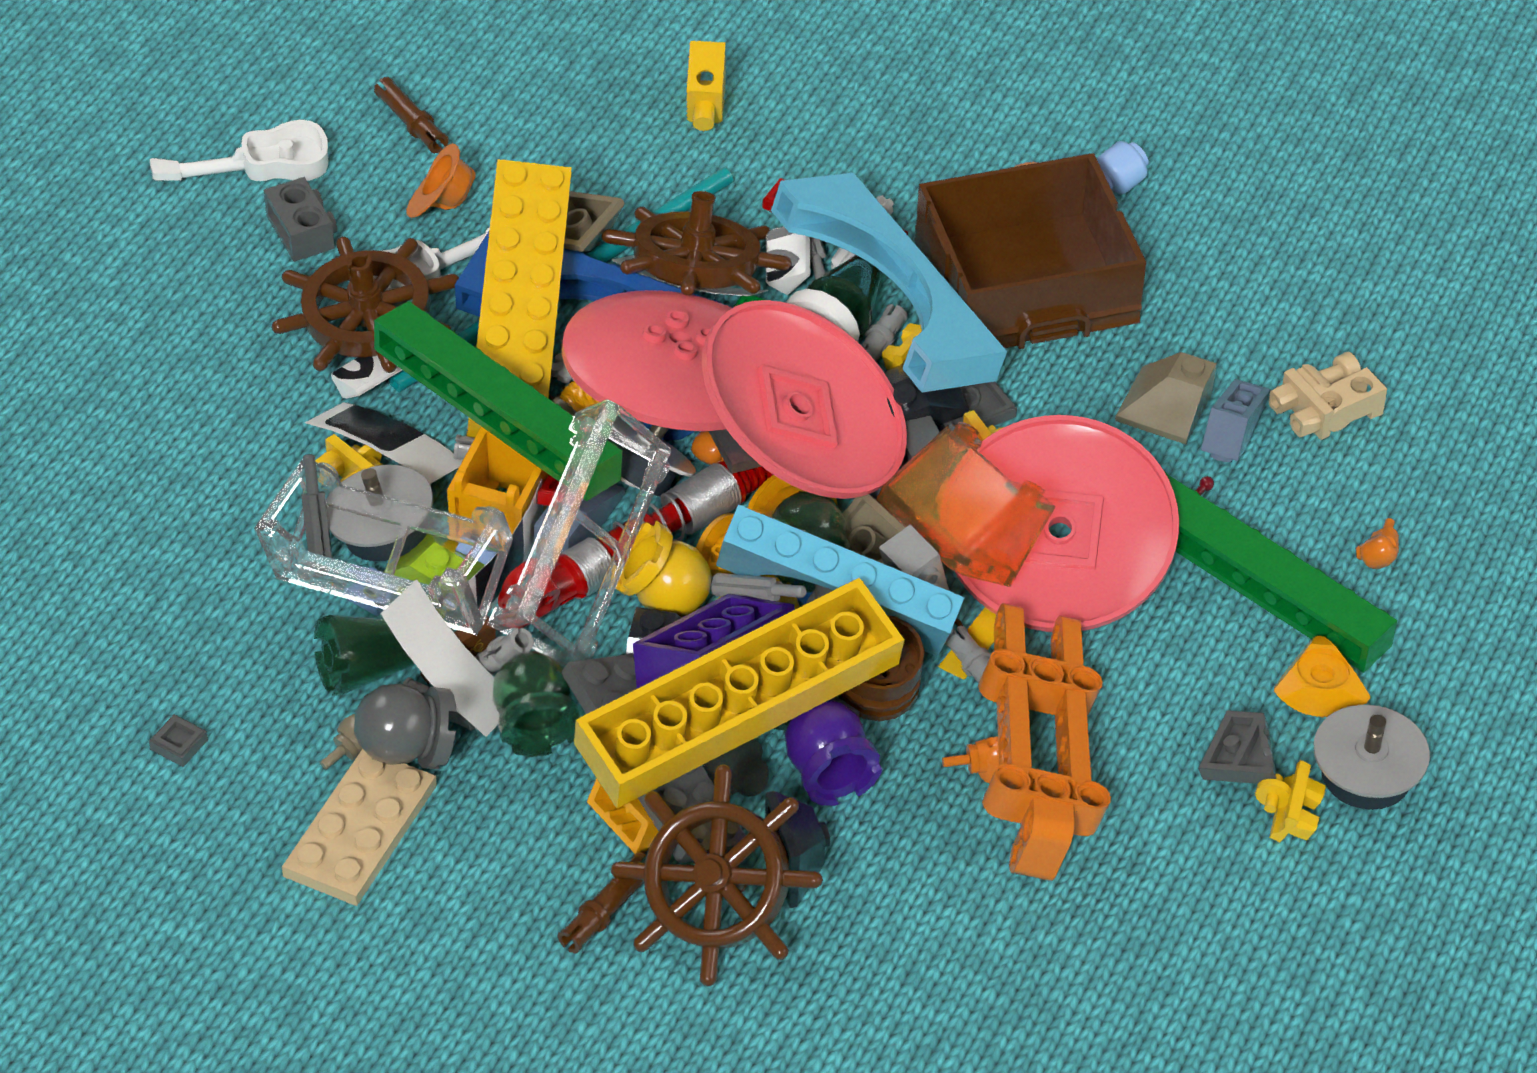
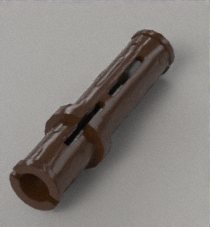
[374,77,449,153]
[558,852,646,953]

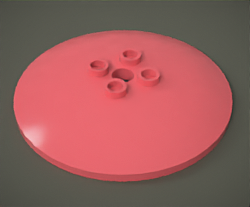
[562,290,732,431]
[702,300,907,499]
[942,415,1179,632]

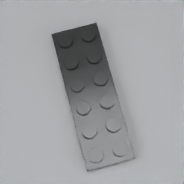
[561,654,746,864]

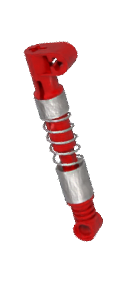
[498,461,773,631]

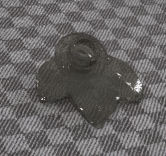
[702,739,770,796]

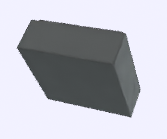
[149,714,208,767]

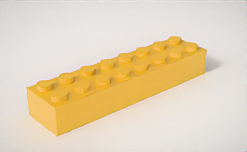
[467,159,572,438]
[574,577,904,808]

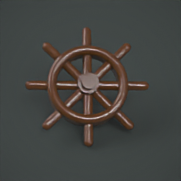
[602,191,792,296]
[271,237,459,373]
[610,764,823,986]

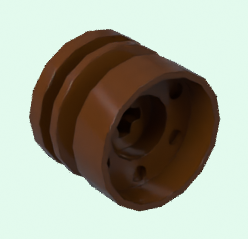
[839,615,924,722]

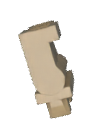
[1269,352,1387,440]

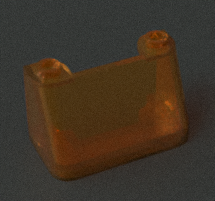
[877,422,1056,587]

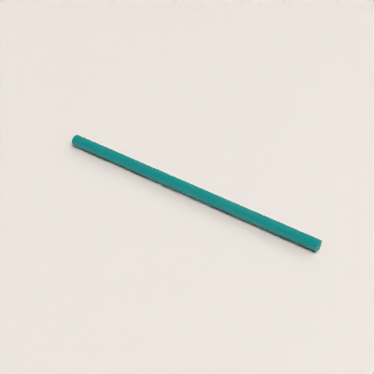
[389,167,733,393]

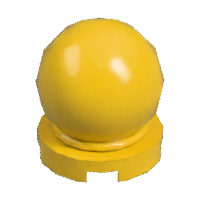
[609,521,712,617]

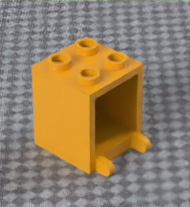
[447,426,549,549]

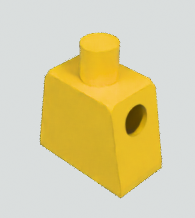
[687,41,726,131]

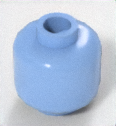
[1096,141,1149,194]

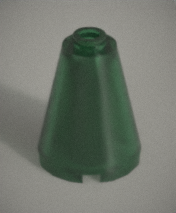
[806,255,882,339]
[314,615,415,696]

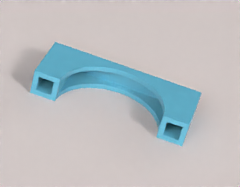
[716,505,965,657]

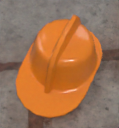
[406,143,476,218]

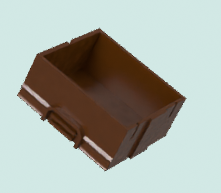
[914,153,1146,350]

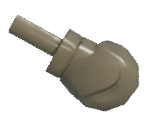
[320,714,362,770]

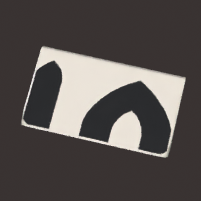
[766,226,810,295]
[331,356,402,399]

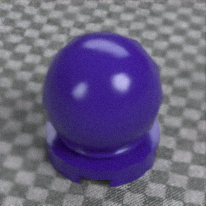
[784,700,882,806]

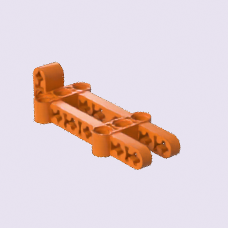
[978,603,1111,881]

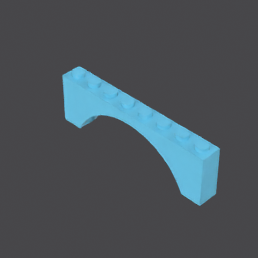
[771,172,1007,393]

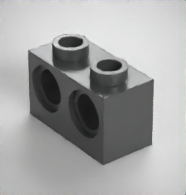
[264,177,337,262]

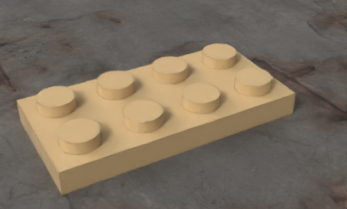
[282,749,437,906]

